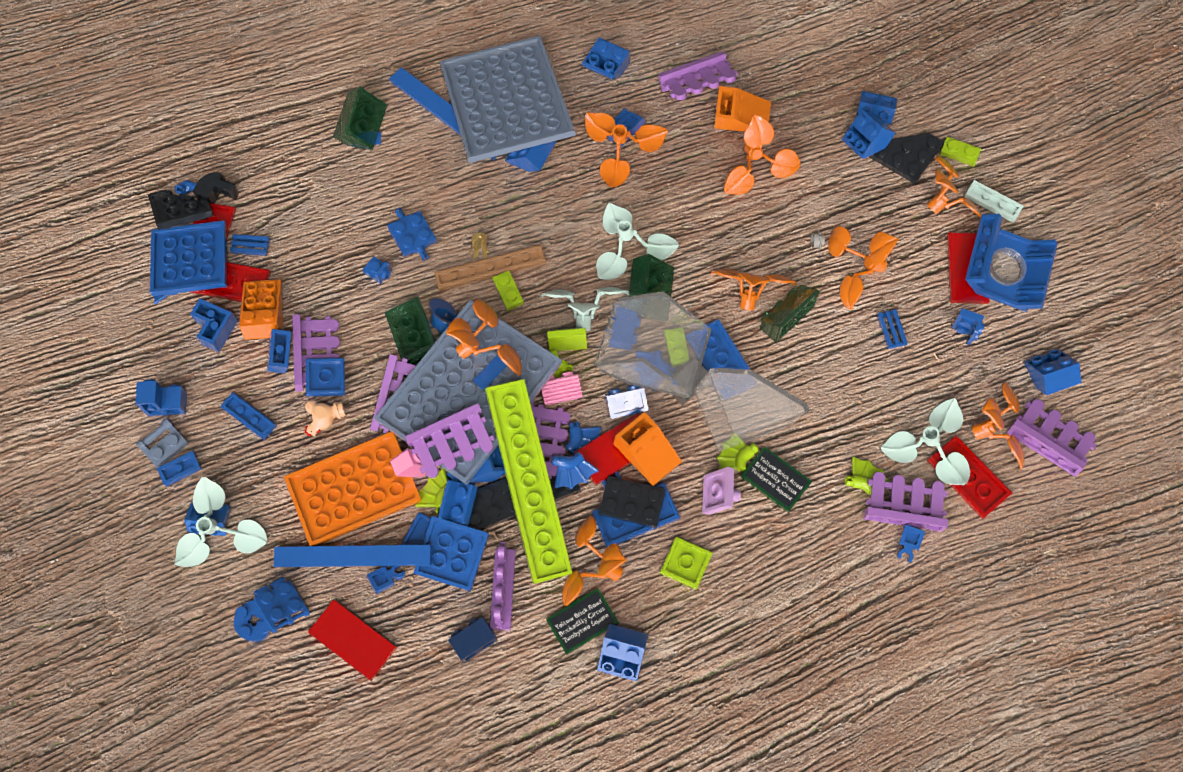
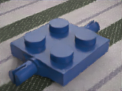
[387,208,437,261]

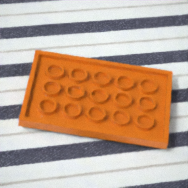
[284,432,422,546]

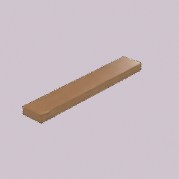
[434,245,546,291]

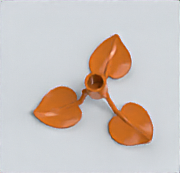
[585,112,668,187]
[724,114,801,195]
[927,155,982,219]
[828,226,899,310]
[711,269,796,311]
[446,299,522,377]
[972,382,1024,470]
[562,515,627,607]

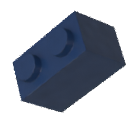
[448,617,498,664]

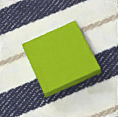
[547,328,587,352]
[660,537,713,590]

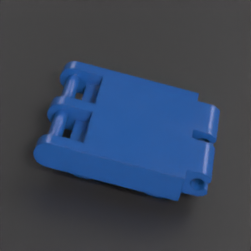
[253,577,310,633]

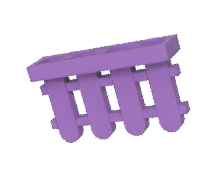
[658,51,738,100]
[292,314,340,392]
[370,354,416,433]
[1007,399,1097,477]
[531,400,570,479]
[405,403,495,478]
[863,472,948,532]
[490,542,516,631]

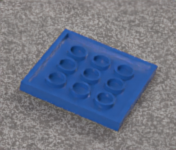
[150,221,227,296]

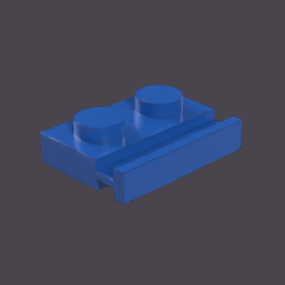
[607,108,645,146]

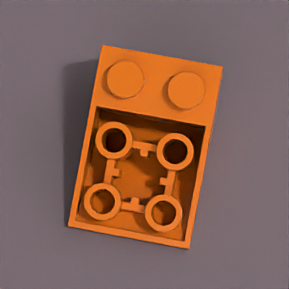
[714,86,771,131]
[239,279,283,340]
[614,412,682,486]

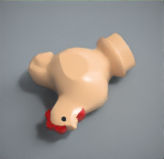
[304,400,346,436]

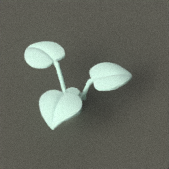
[596,203,679,280]
[541,287,629,331]
[881,398,970,485]
[174,477,268,567]

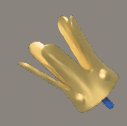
[470,231,489,259]

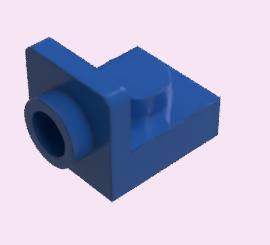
[362,256,392,284]

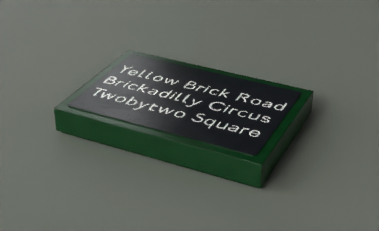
[741,446,812,513]
[546,588,619,655]

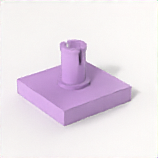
[702,467,741,515]

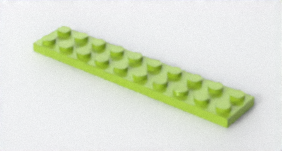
[485,379,573,584]

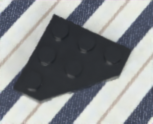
[869,133,945,184]
[148,190,213,230]

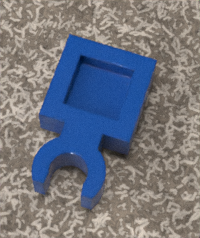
[897,525,925,563]
[367,566,405,594]

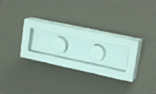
[964,180,1024,223]

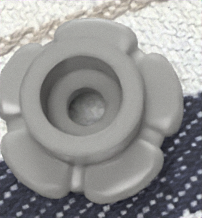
[810,231,825,249]

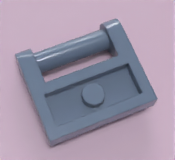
[135,418,189,468]

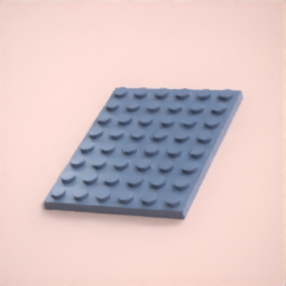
[439,36,575,163]
[374,300,562,485]

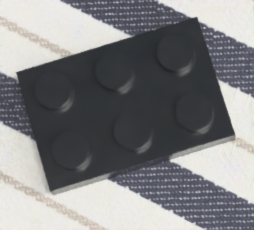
[599,476,666,529]

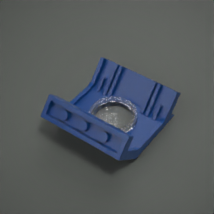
[965,213,1058,312]

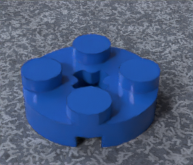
[234,601,276,642]

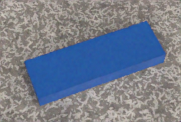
[220,392,277,441]

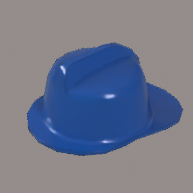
[429,298,458,335]

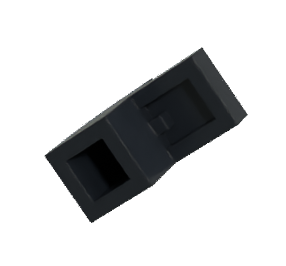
[192,172,239,204]

